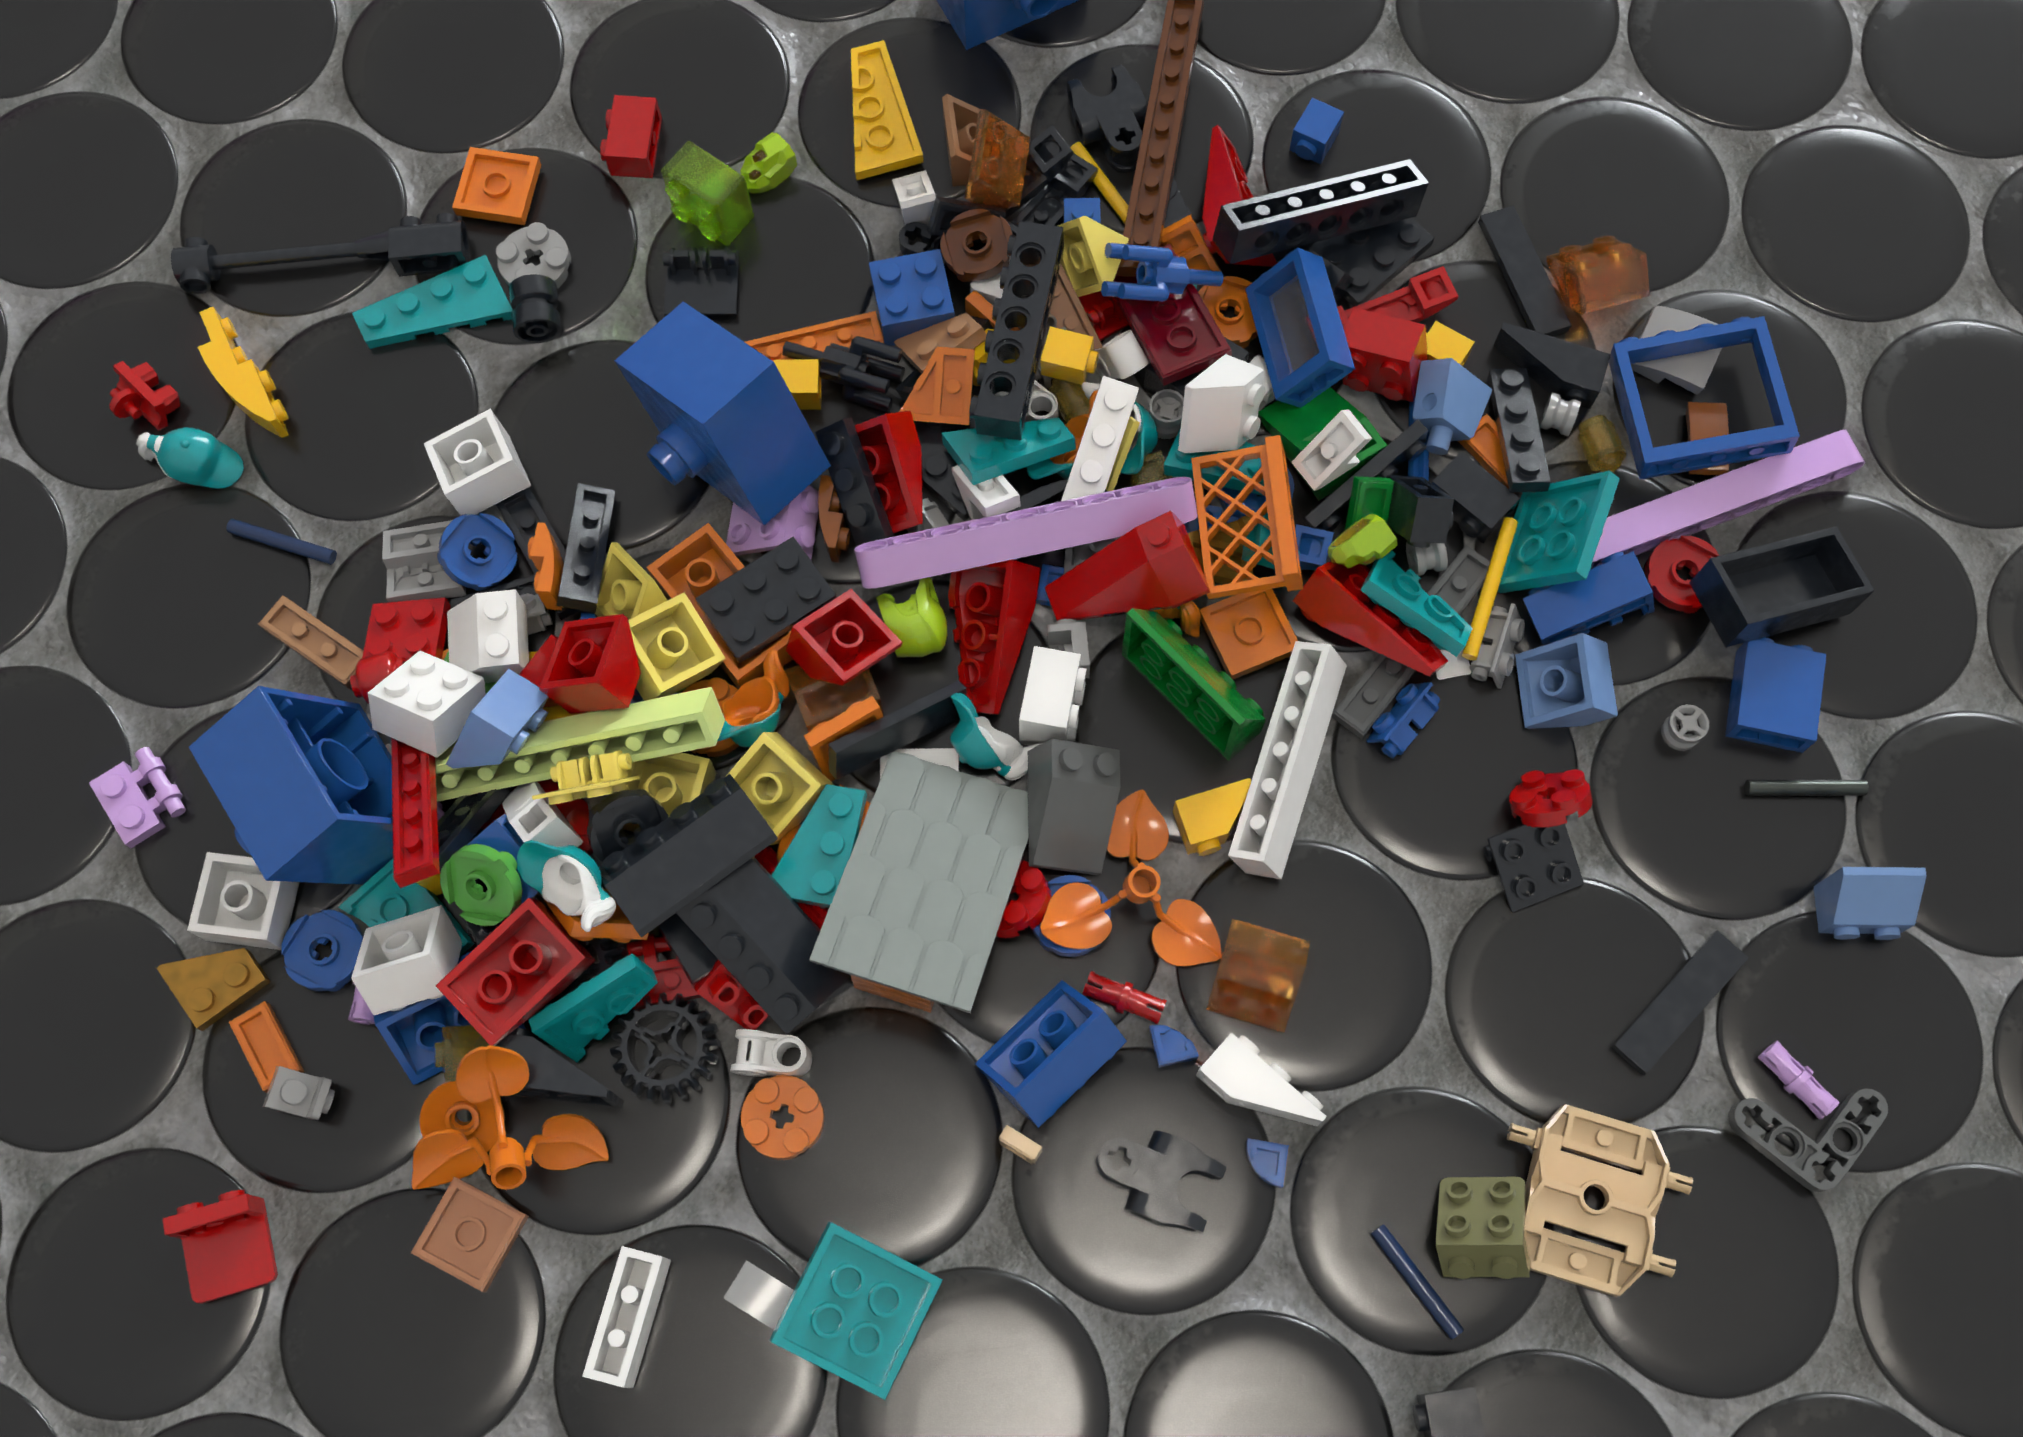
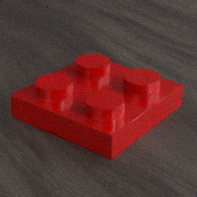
[362,597,451,660]

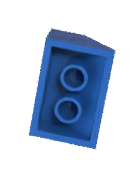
[374,952,526,1085]
[975,980,1127,1128]

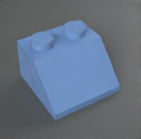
[1515,633,1618,729]
[446,669,548,768]
[1813,867,1927,940]

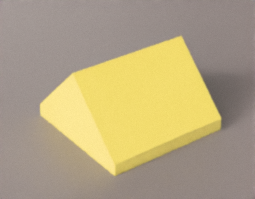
[1057,216,1129,297]
[595,542,667,620]

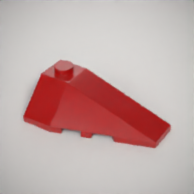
[1293,561,1448,677]

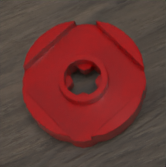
[1645,536,1719,613]
[1509,769,1593,828]
[996,860,1052,938]

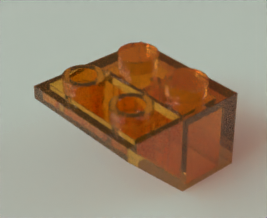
[964,109,1030,209]
[1546,236,1650,315]
[785,665,884,733]
[1206,918,1310,1032]

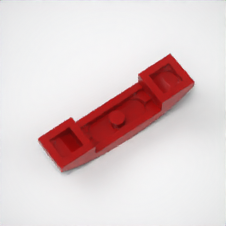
[1307,266,1458,339]

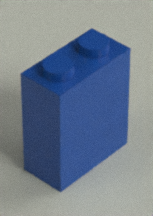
[1725,637,1827,753]

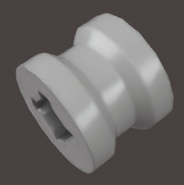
[1539,392,1581,436]
[1406,542,1448,576]
[1661,704,1709,751]

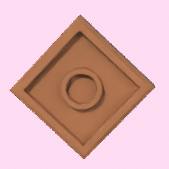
[411,1177,529,1293]

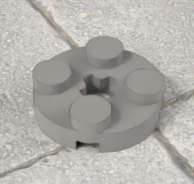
[496,222,571,288]

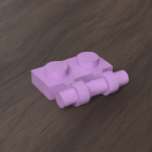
[89,747,186,848]

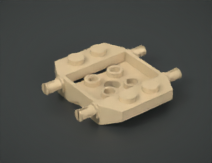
[1507,1104,1693,1297]

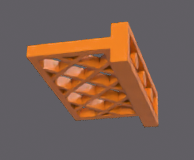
[1191,435,1303,599]

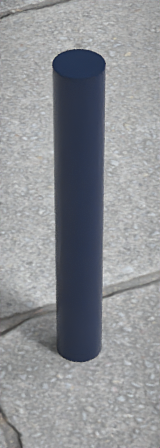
[226,519,337,565]
[1371,1224,1464,1340]

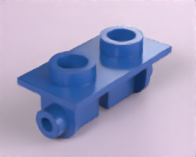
[1366,682,1441,758]

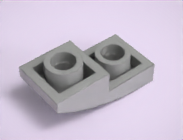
[724,1260,794,1330]

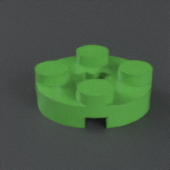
[440,844,522,926]

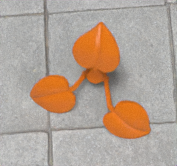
[1040,789,1221,967]
[411,1045,609,1190]

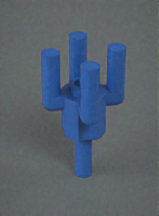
[1101,243,1223,302]

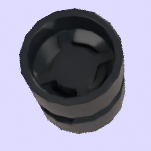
[509,274,561,343]

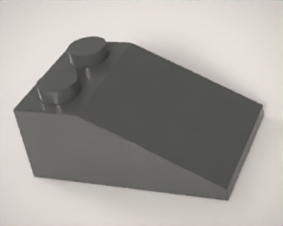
[1027,739,1121,875]

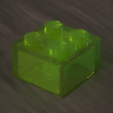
[661,140,754,247]

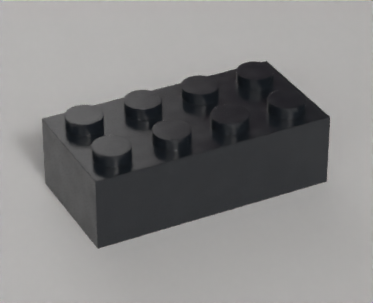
[1689,527,1875,648]

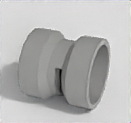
[1149,389,1184,439]

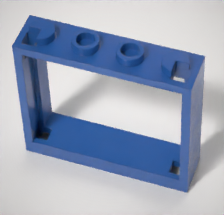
[1609,316,1800,480]

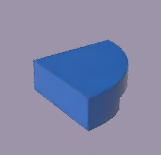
[1149,1025,1199,1068]
[1246,1138,1289,1188]

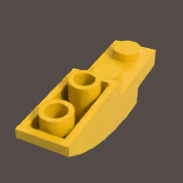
[198,307,289,438]

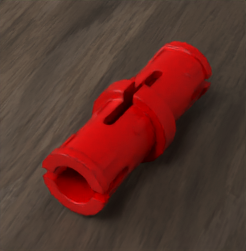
[1082,971,1167,1025]

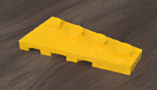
[851,40,924,181]

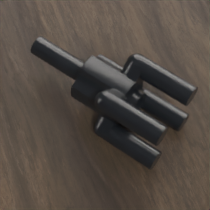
[782,336,905,412]

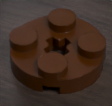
[940,209,1013,282]

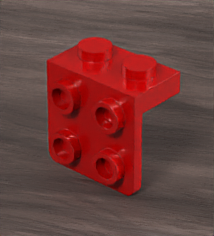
[162,1190,278,1304]

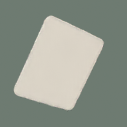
[1436,650,1472,680]

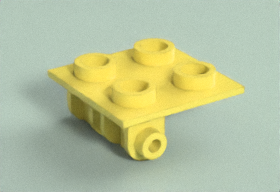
[532,750,640,805]

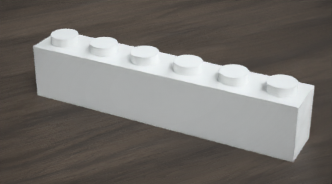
[1228,641,1347,879]

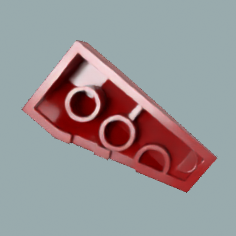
[1202,125,1277,267]
[1045,511,1210,621]
[948,560,1040,715]

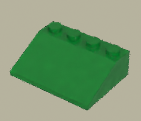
[1122,608,1266,761]

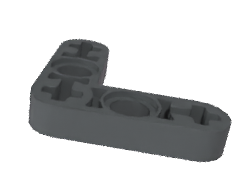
[1728,1088,1888,1192]

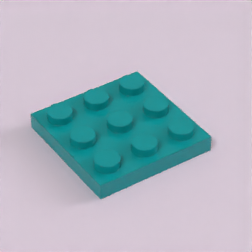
[1498,470,1620,593]
[769,1222,943,1400]

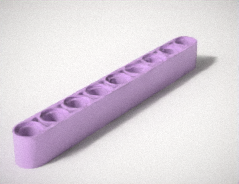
[1591,430,1865,569]
[854,477,1198,589]

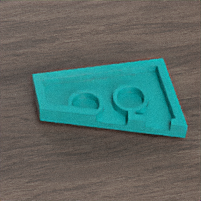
[1360,550,1473,657]

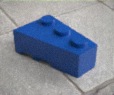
[1523,551,1655,645]

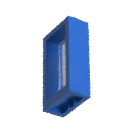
[1245,247,1355,408]

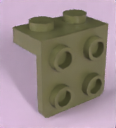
[1436,1177,1530,1279]

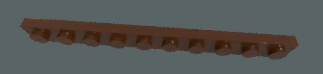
[1117,0,1204,277]

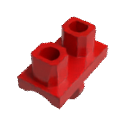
[109,361,180,431]
[694,960,769,1030]

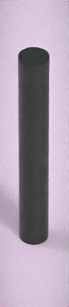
[1745,780,1869,796]

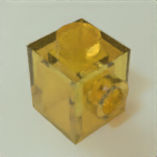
[434,1025,489,1082]

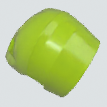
[876,577,948,658]

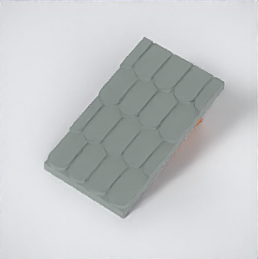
[809,751,1029,1013]

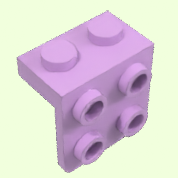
[726,486,819,560]

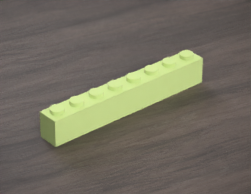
[435,687,725,802]

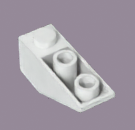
[502,782,583,847]
[1196,1032,1327,1127]

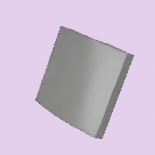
[1631,305,1722,395]
[382,520,466,602]

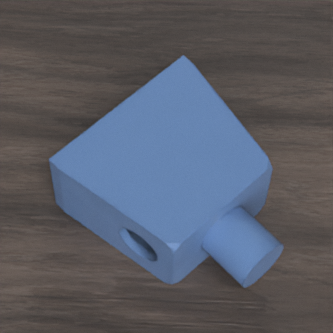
[1413,358,1492,455]

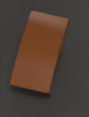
[1685,402,1729,475]
[818,475,851,563]

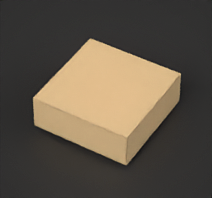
[999,1125,1042,1164]

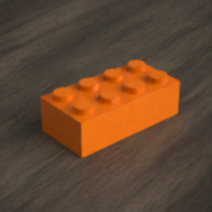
[646,523,793,689]

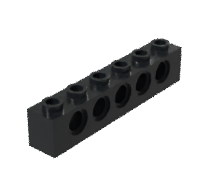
[1212,159,1429,264]
[969,221,1064,440]

